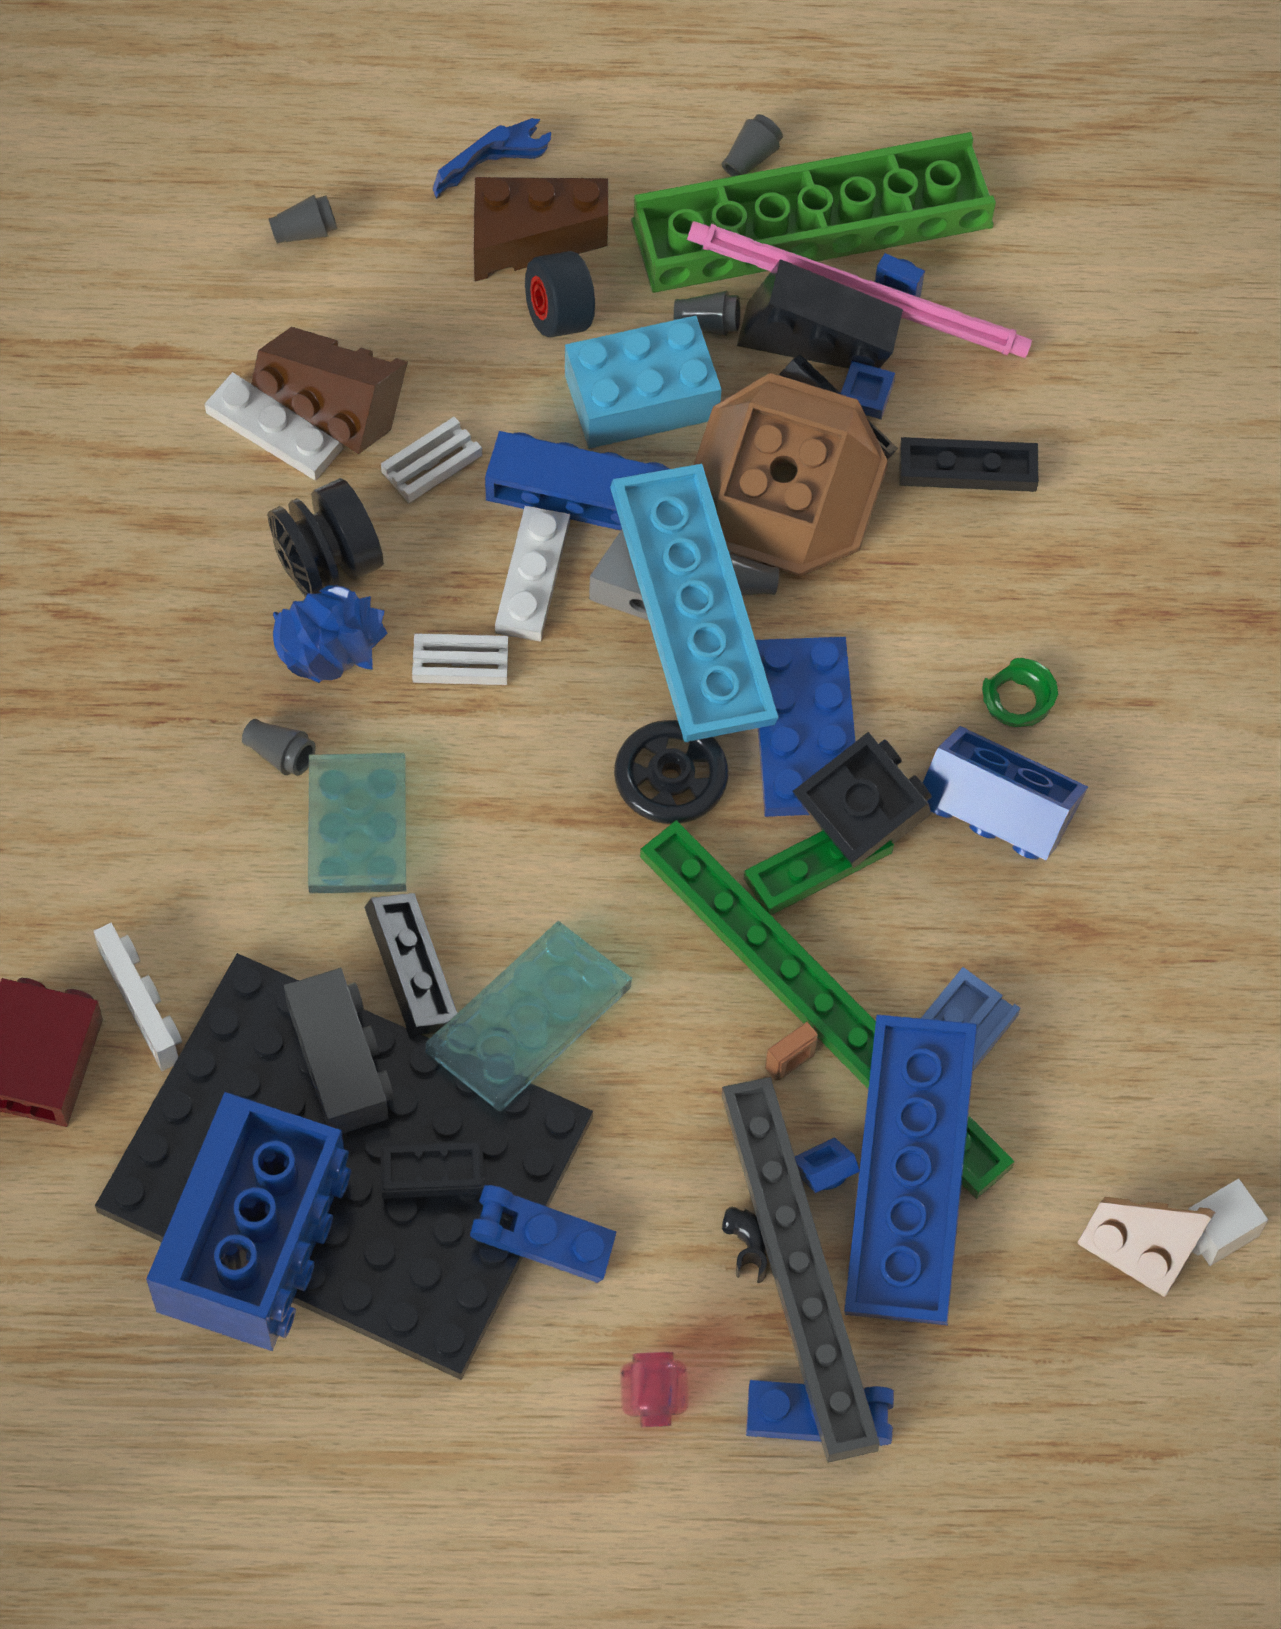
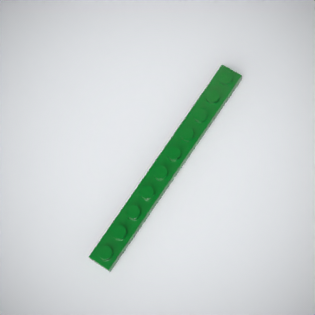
[640,820,1015,1200]

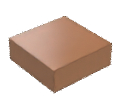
[765,1022,818,1081]

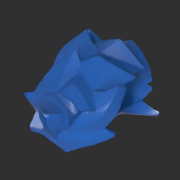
[273,585,388,683]

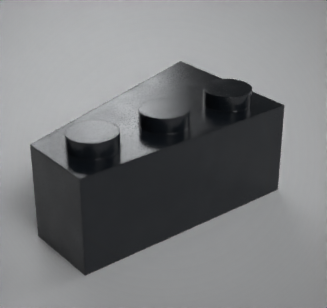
[737,259,903,369]

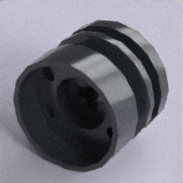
[267,478,384,597]

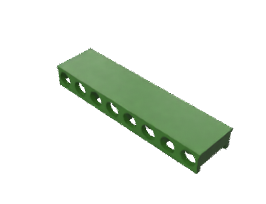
[631,132,996,293]

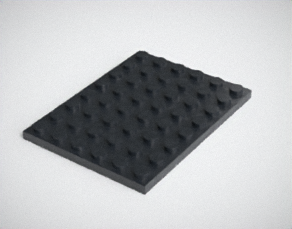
[95,953,593,1380]

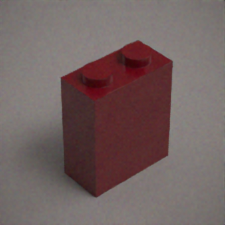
[0,978,103,1127]

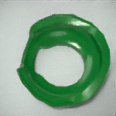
[982,658,1058,727]

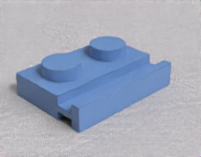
[921,967,1021,1071]

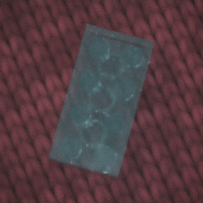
[425,921,632,1112]

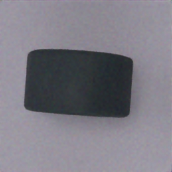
[525,251,595,338]

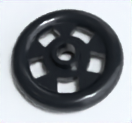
[614,720,729,824]

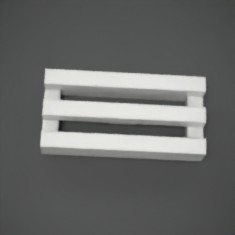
[381,417,482,503]
[412,634,508,685]

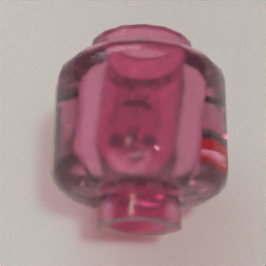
[620,1352,689,1427]

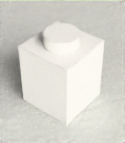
[1188,1179,1268,1266]

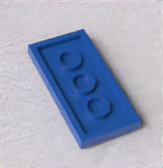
[755,637,855,817]

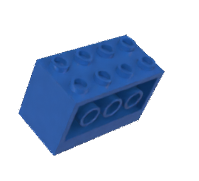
[146,1092,351,1351]

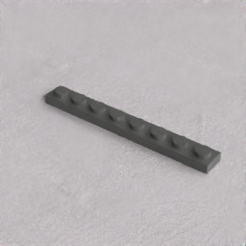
[722,1077,880,1463]

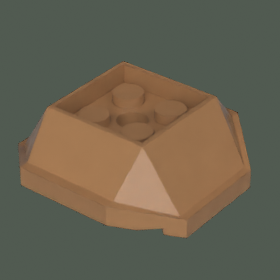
[693,373,888,577]

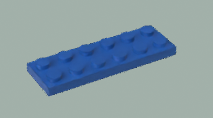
[844,1015,977,1326]

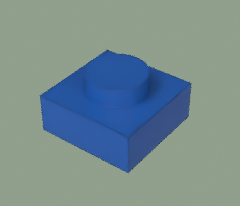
[875,253,925,298]
[841,361,895,420]
[795,1137,860,1193]

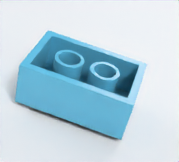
[565,315,722,449]

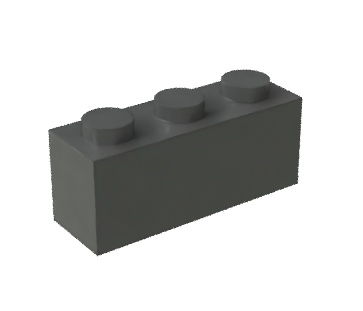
[284,968,394,1134]

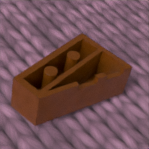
[474,177,609,282]
[251,327,408,455]

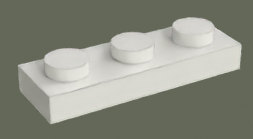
[205,372,343,481]
[495,506,570,642]
[94,923,182,1071]

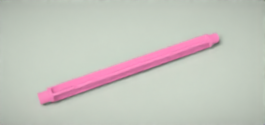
[687,221,1032,358]

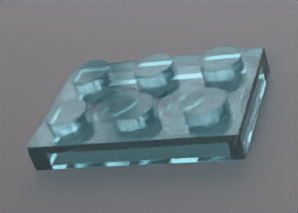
[308,753,407,894]

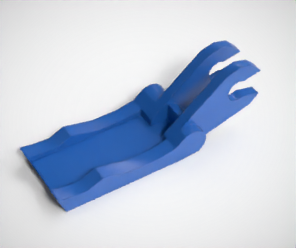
[432,118,551,199]

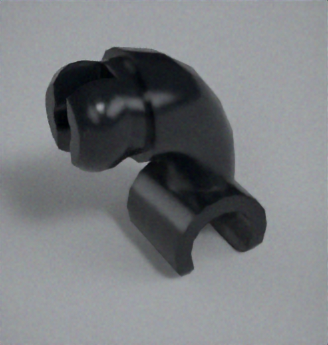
[722,1206,767,1283]

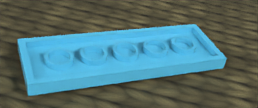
[610,464,779,742]

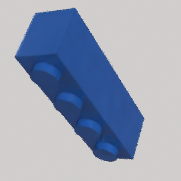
[485,431,670,531]

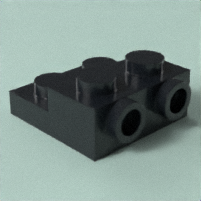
[792,732,932,868]

